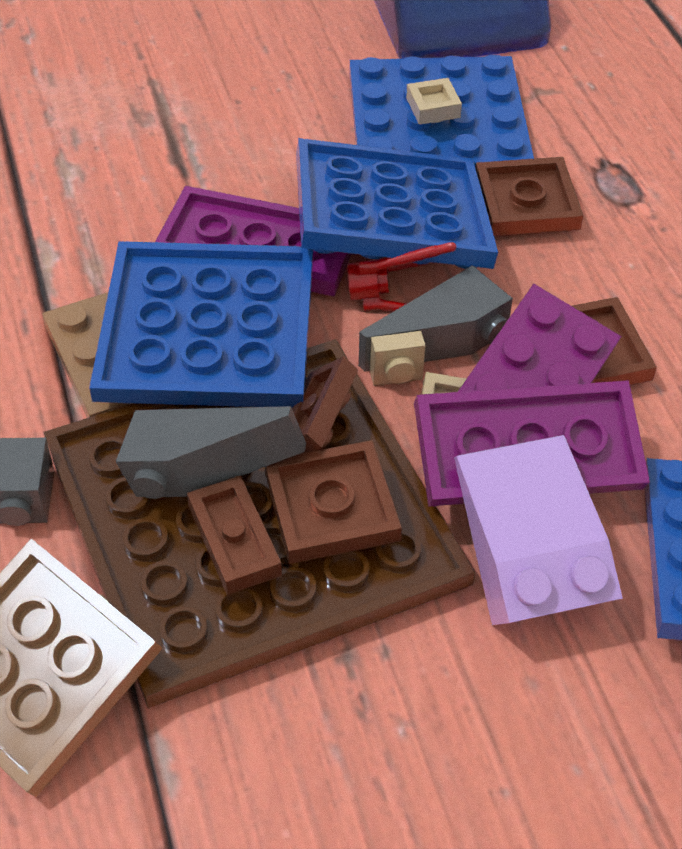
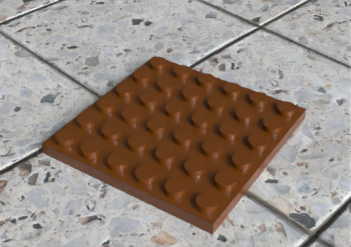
[43,339,475,708]

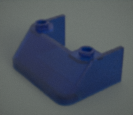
[374,0,552,59]

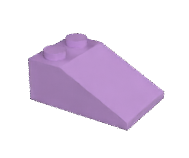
[454,435,623,625]

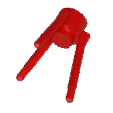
[348,242,456,312]

